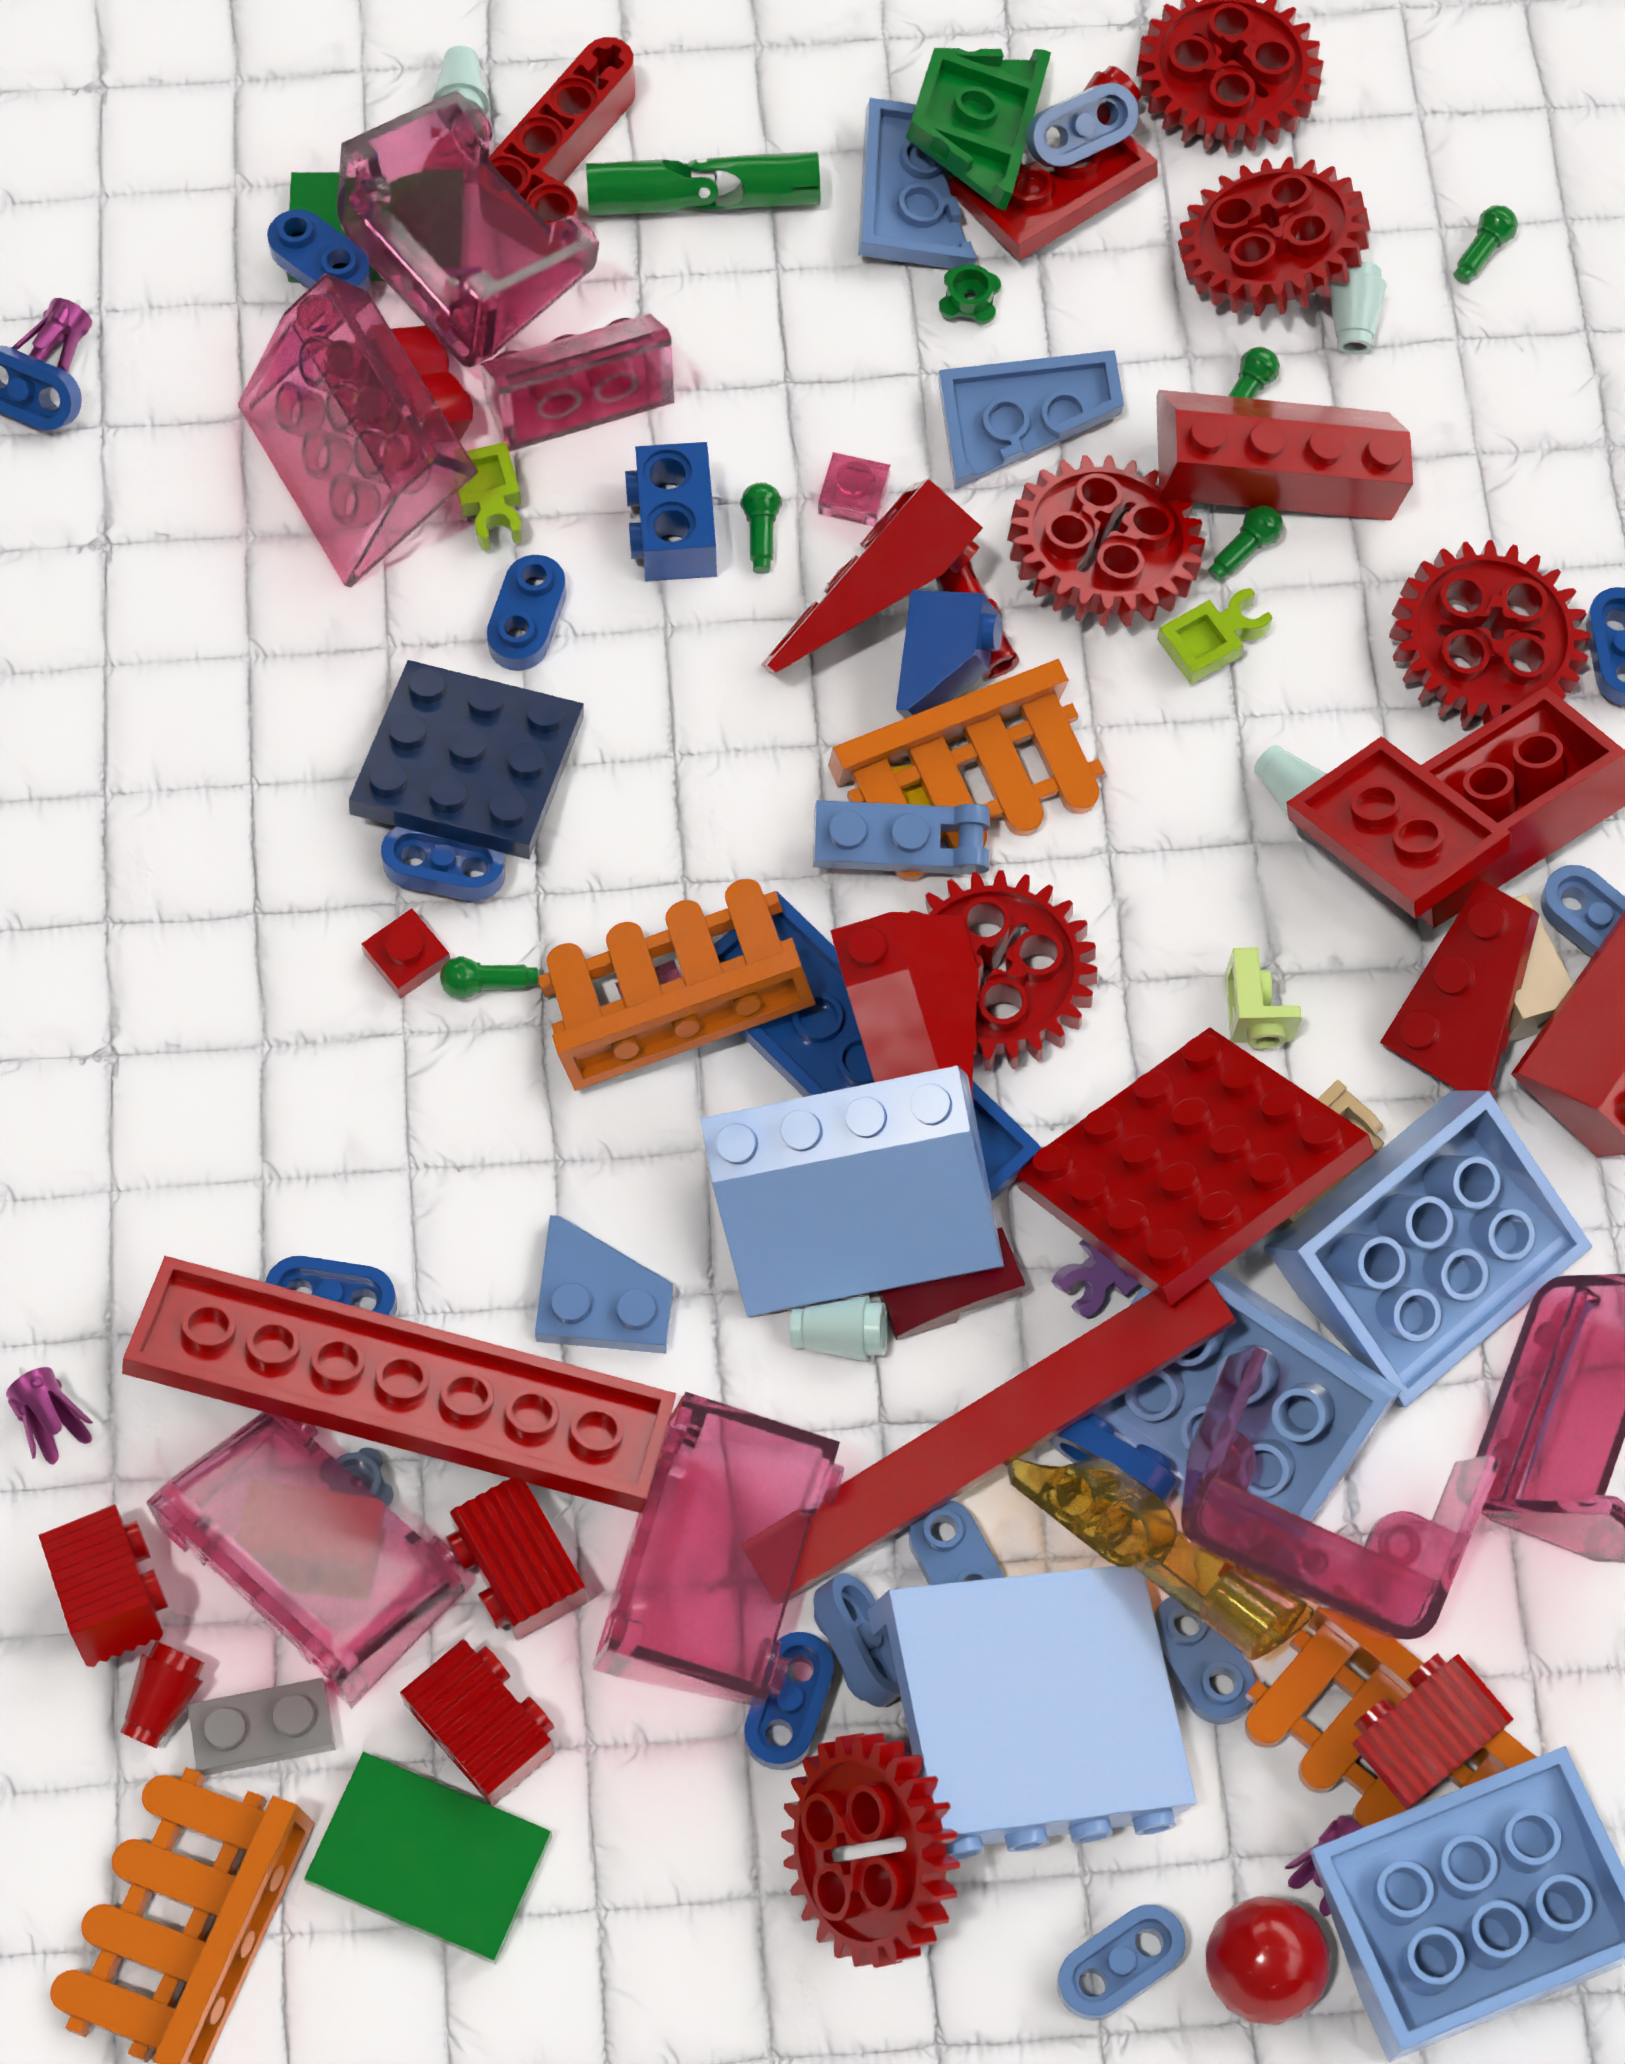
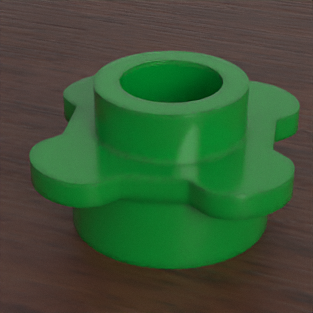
[938,264,1001,324]

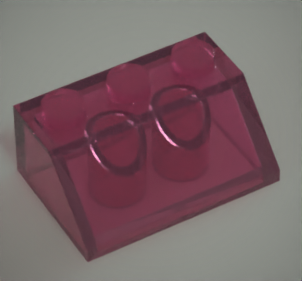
[480,313,674,452]

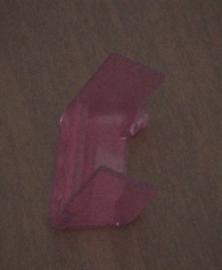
[1465,1274,1625,1563]
[1181,1346,1501,1640]

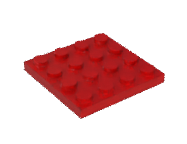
[1015,1027,1375,1306]

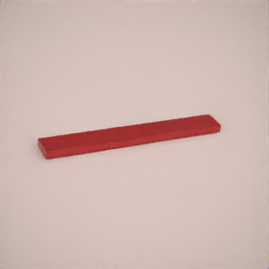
[742,1278,1237,1606]

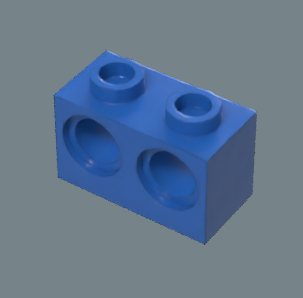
[625,442,717,582]

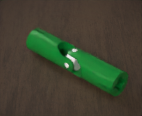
[586,151,821,217]

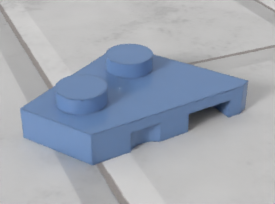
[535,1215,673,1354]

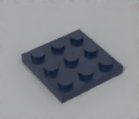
[349,660,584,860]

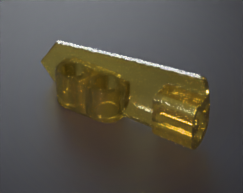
[1007,1457,1314,1661]

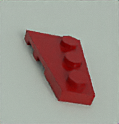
[949,135,1158,261]
[1379,879,1540,1098]

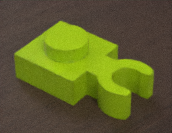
[448,442,522,551]
[1157,588,1273,685]

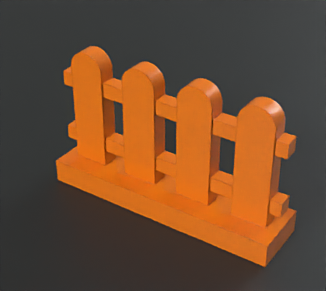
[828,658,1105,882]
[538,879,816,1091]
[1245,1589,1537,1828]
[50,1767,315,2064]

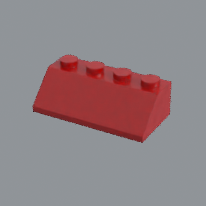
[1156,390,1413,521]
[1419,686,1625,929]
[1511,910,1625,1158]

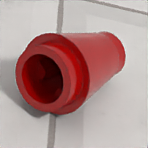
[120,1640,205,1749]

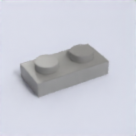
[187,1677,336,1776]

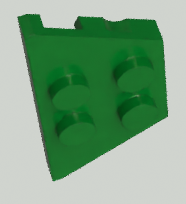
[906,48,1052,211]

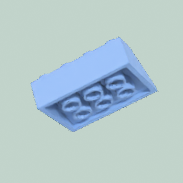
[700,1066,1004,1317]
[1264,1090,1593,1408]
[1093,1269,1402,1545]
[1310,1746,1625,2063]

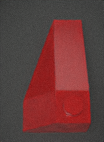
[761,478,983,673]
[830,911,981,1103]

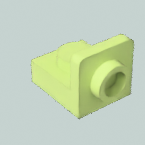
[1225,947,1302,1049]

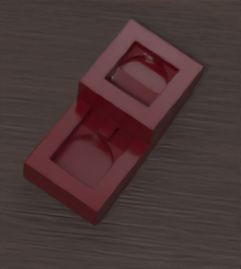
[877,1227,1026,1340]

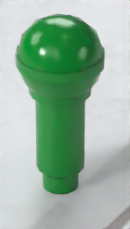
[1453,205,1518,284]
[1228,347,1280,399]
[740,482,782,573]
[1208,505,1283,582]
[440,956,538,1000]

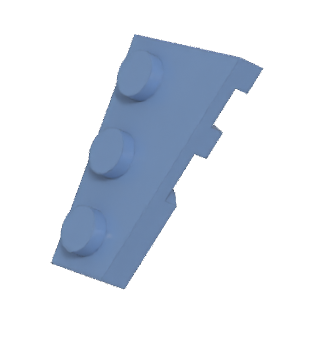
[858,97,976,269]
[938,350,1124,490]

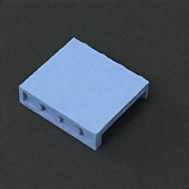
[867,1563,1197,1860]

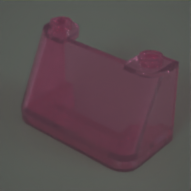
[337,90,600,368]
[592,1391,844,1707]
[146,1412,465,1709]

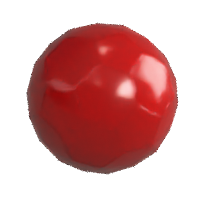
[1205,1896,1330,2025]

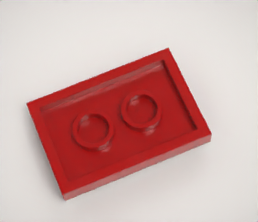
[1286,736,1512,919]

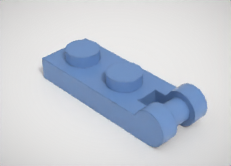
[813,800,990,875]

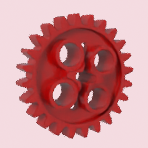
[1136,0,1324,153]
[1178,157,1370,316]
[1007,455,1205,627]
[1389,540,1591,728]
[909,870,1098,1071]
[781,1733,960,1968]

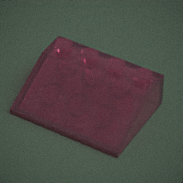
[237,273,478,588]

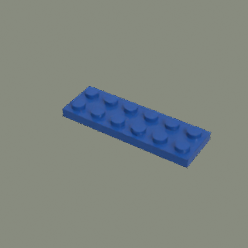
[714,891,1042,1201]

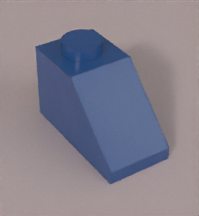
[896,590,1003,719]

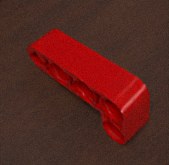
[478,37,636,259]

